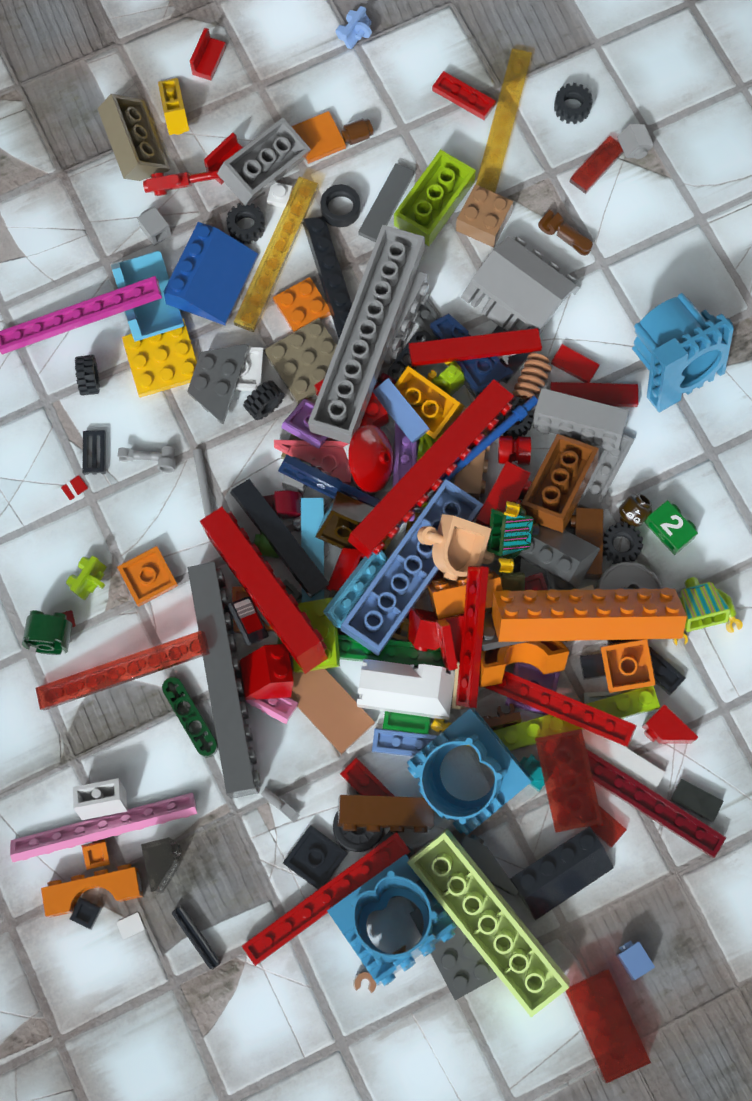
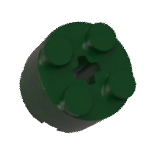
[22,610,73,655]

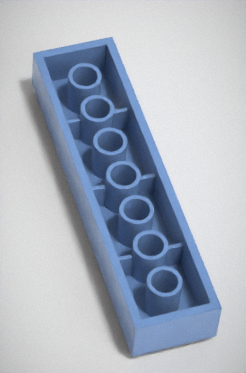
[341,479,483,656]

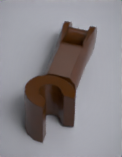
[538,209,593,256]

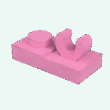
[246,698,298,724]

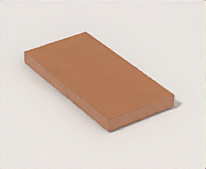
[289,669,375,755]

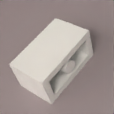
[73,778,127,820]

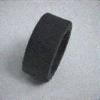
[320,184,361,228]

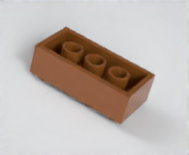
[521,434,599,533]

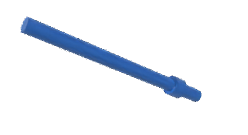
[441,396,538,484]

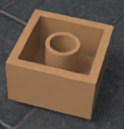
[456,184,514,248]

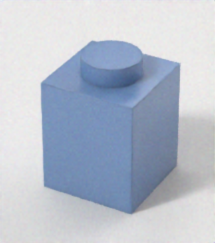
[616,940,655,980]

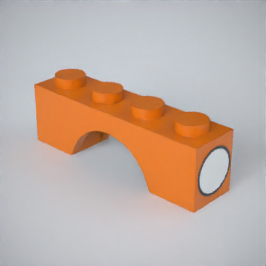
[41,864,143,918]

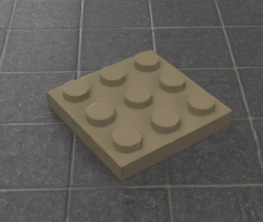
[264,318,337,404]

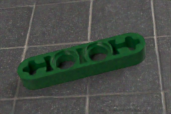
[162,677,218,758]

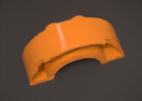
[479,641,569,688]

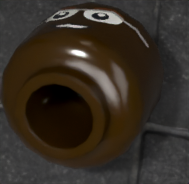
[619,493,652,527]

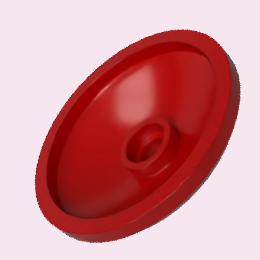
[348,425,394,492]

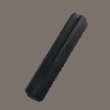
[172,906,221,970]

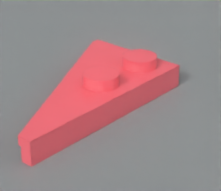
[274,440,351,485]

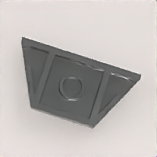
[187,344,249,424]

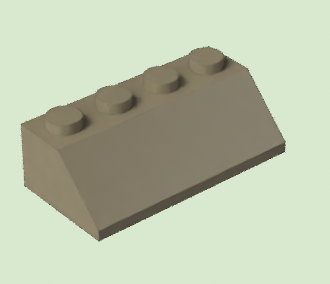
[97,94,170,181]

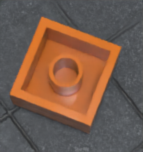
[601,639,656,693]

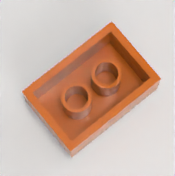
[427,569,503,619]

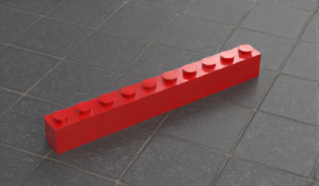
[348,379,514,559]

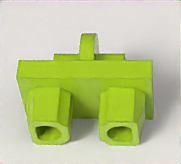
[66,556,107,600]

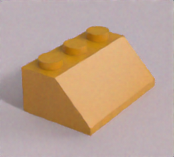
[394,366,466,440]

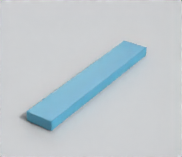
[301,498,324,603]

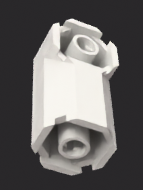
[357,659,455,720]

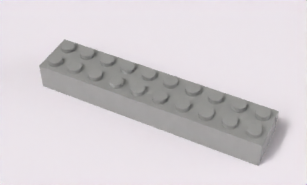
[308,225,425,444]

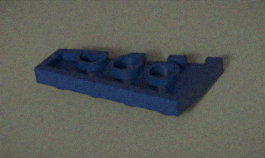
[430,313,514,396]

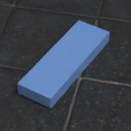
[373,378,430,443]
[372,728,438,757]

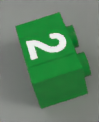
[644,500,698,556]

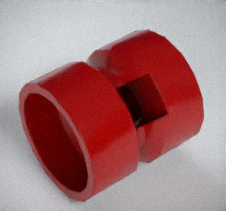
[498,436,531,465]

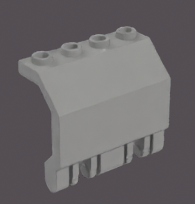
[461,236,580,335]

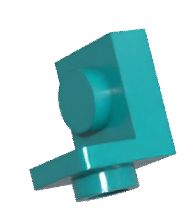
[520,754,553,792]

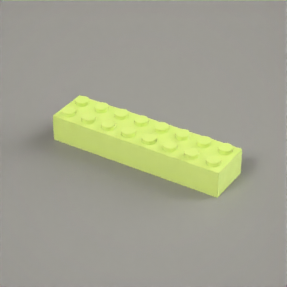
[407,828,570,1017]

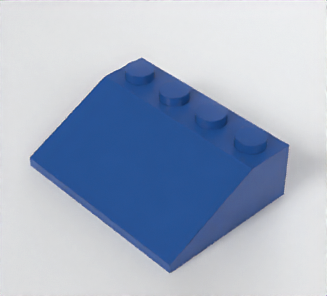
[163,222,258,325]

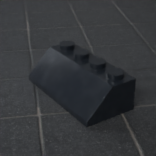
[510,826,614,921]

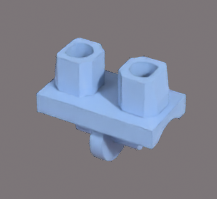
[335,6,372,49]

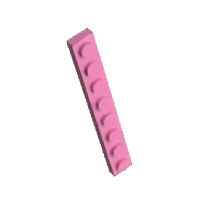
[10,793,197,862]

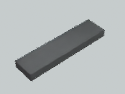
[358,163,414,242]

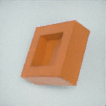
[81,839,110,870]

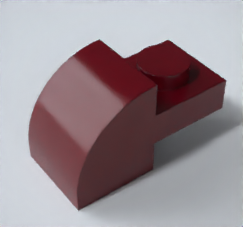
[263,491,303,520]

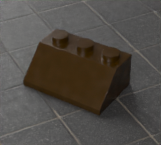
[315,491,392,552]

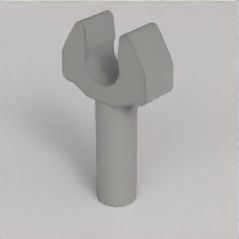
[261,788,300,822]

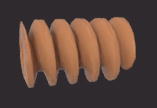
[512,353,552,401]

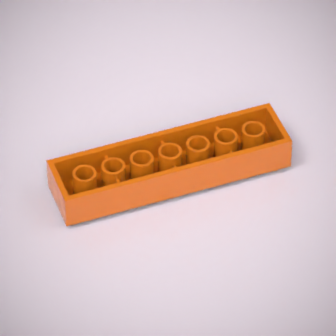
[491,588,687,642]

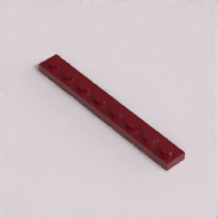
[552,735,727,858]

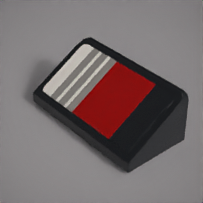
[228,597,269,646]

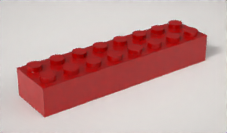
[200,506,328,674]

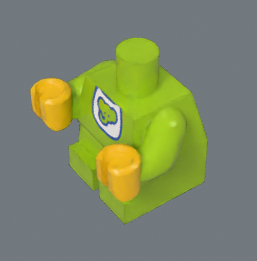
[427,361,465,396]

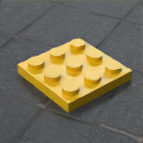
[122,319,197,398]

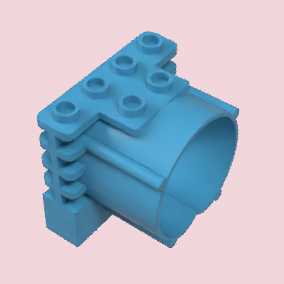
[632,293,734,413]
[407,708,534,835]
[327,854,457,986]

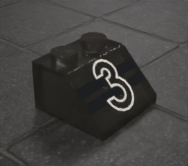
[141,837,183,895]

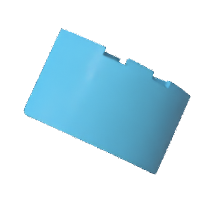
[111,251,184,341]

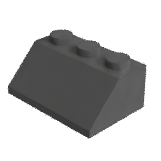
[518,524,600,588]

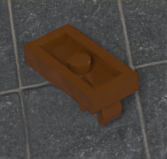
[482,703,522,731]

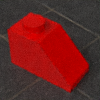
[642,704,698,744]

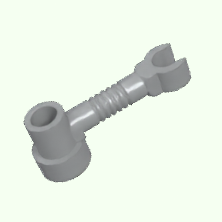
[117,446,176,473]

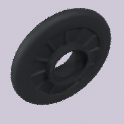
[333,811,384,852]

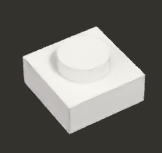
[267,183,293,208]

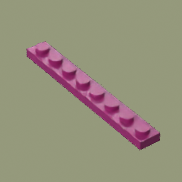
[0,276,162,354]

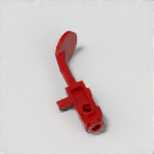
[143,170,220,196]

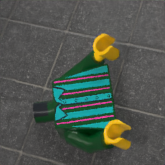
[487,501,540,573]

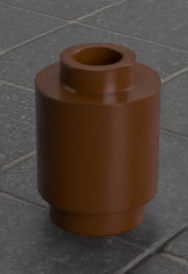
[341,118,374,145]

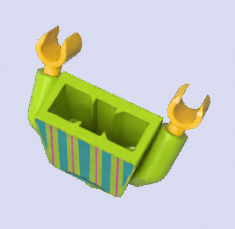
[673,577,743,646]

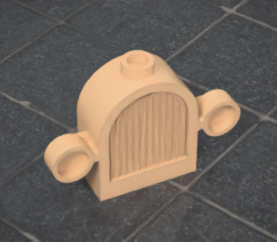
[417,514,495,581]

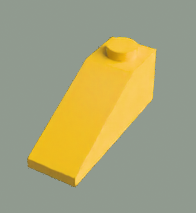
[158,78,189,135]

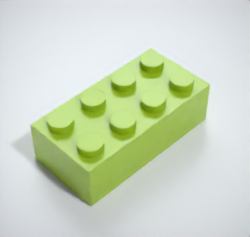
[394,149,476,246]

